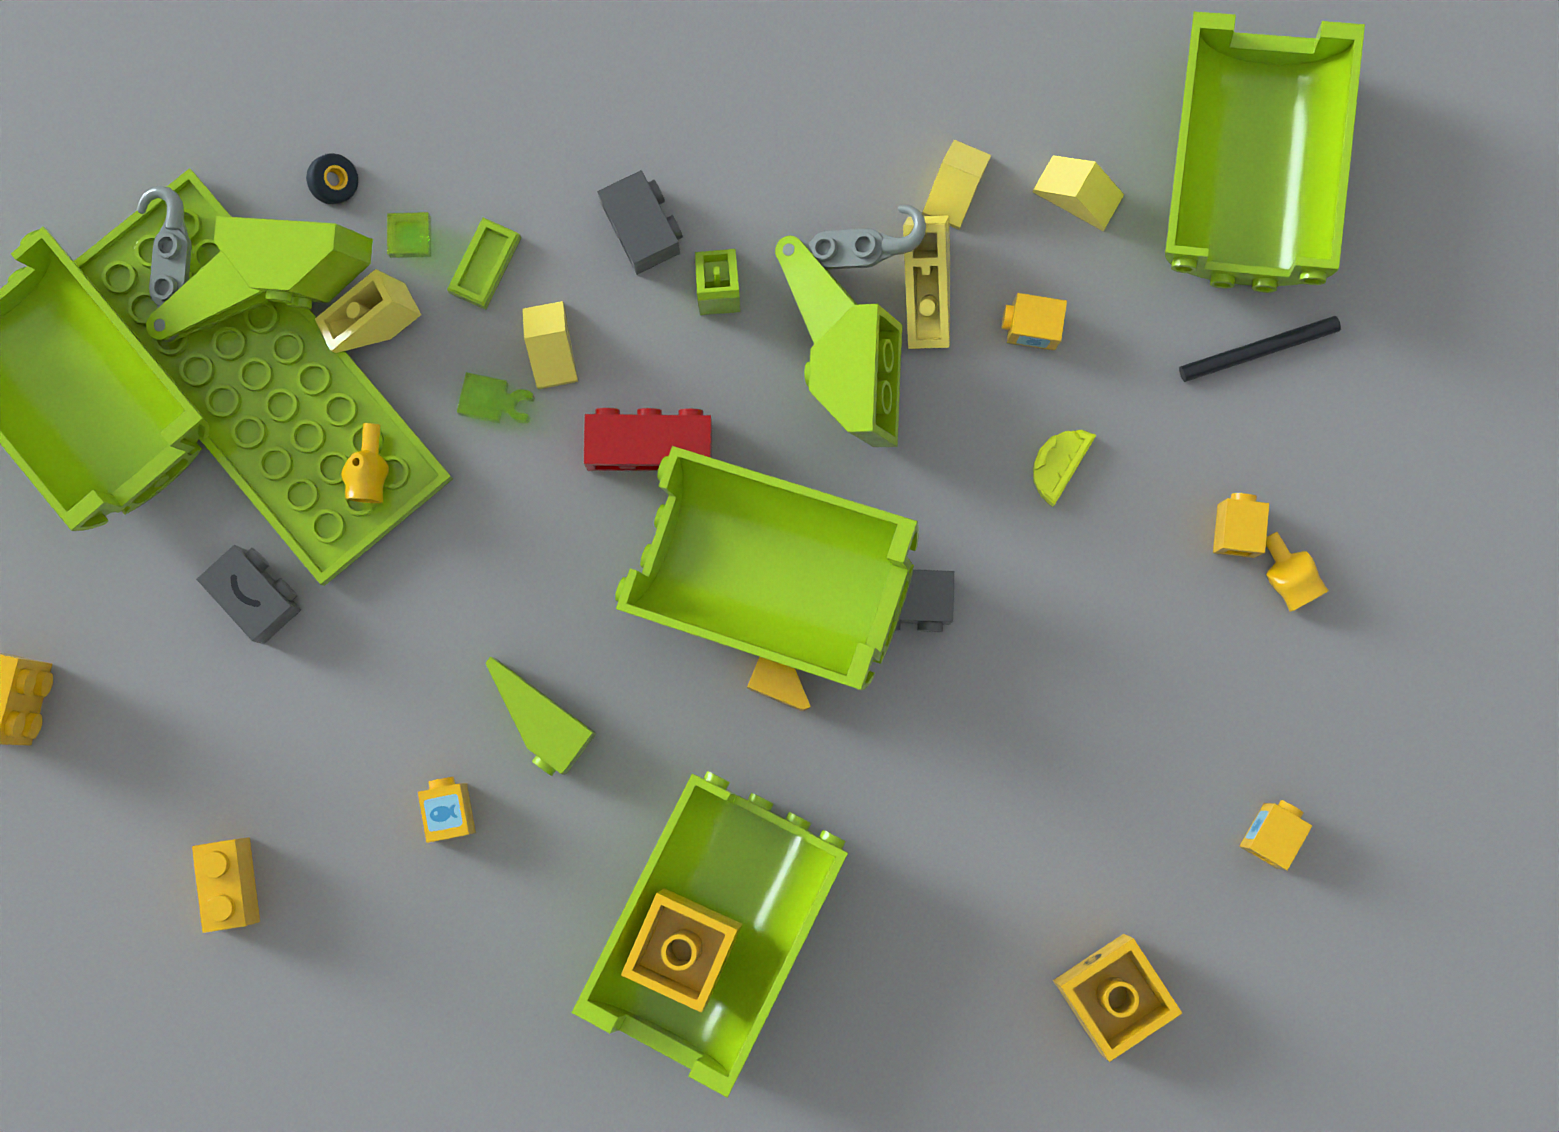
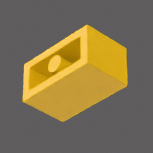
[192,837,260,933]

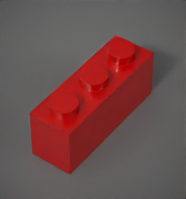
[584,408,712,471]

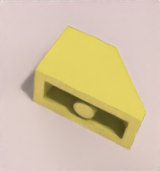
[315,269,421,353]

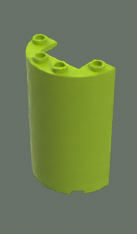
[1165,11,1365,293]
[0,226,210,531]
[615,446,919,690]
[571,771,848,1098]

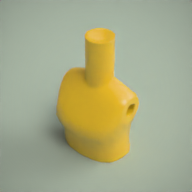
[341,423,389,503]
[1266,531,1329,612]

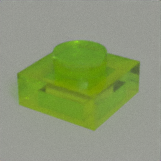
[387,212,431,258]

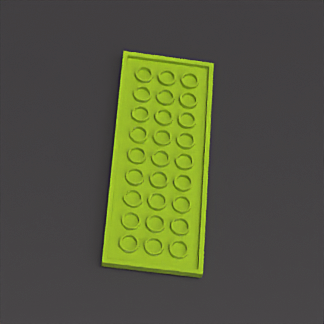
[74,168,453,586]

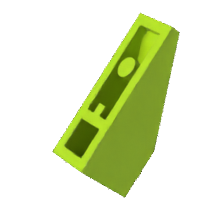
[485,656,597,776]

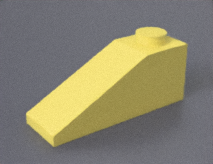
[903,215,950,349]

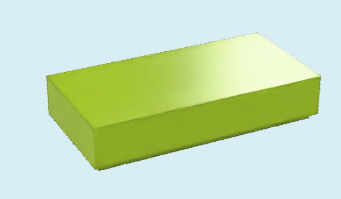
[447,217,521,310]

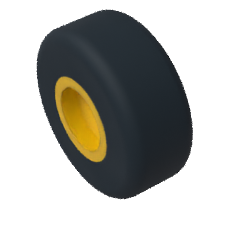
[306,153,358,204]

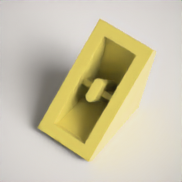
[922,140,991,230]
[1033,155,1124,231]
[522,301,578,389]

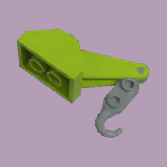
[137,186,373,342]
[775,205,926,447]

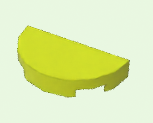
[1033,430,1097,507]

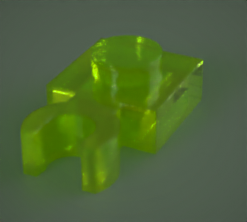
[457,372,535,423]

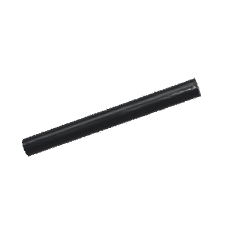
[1179,316,1341,382]

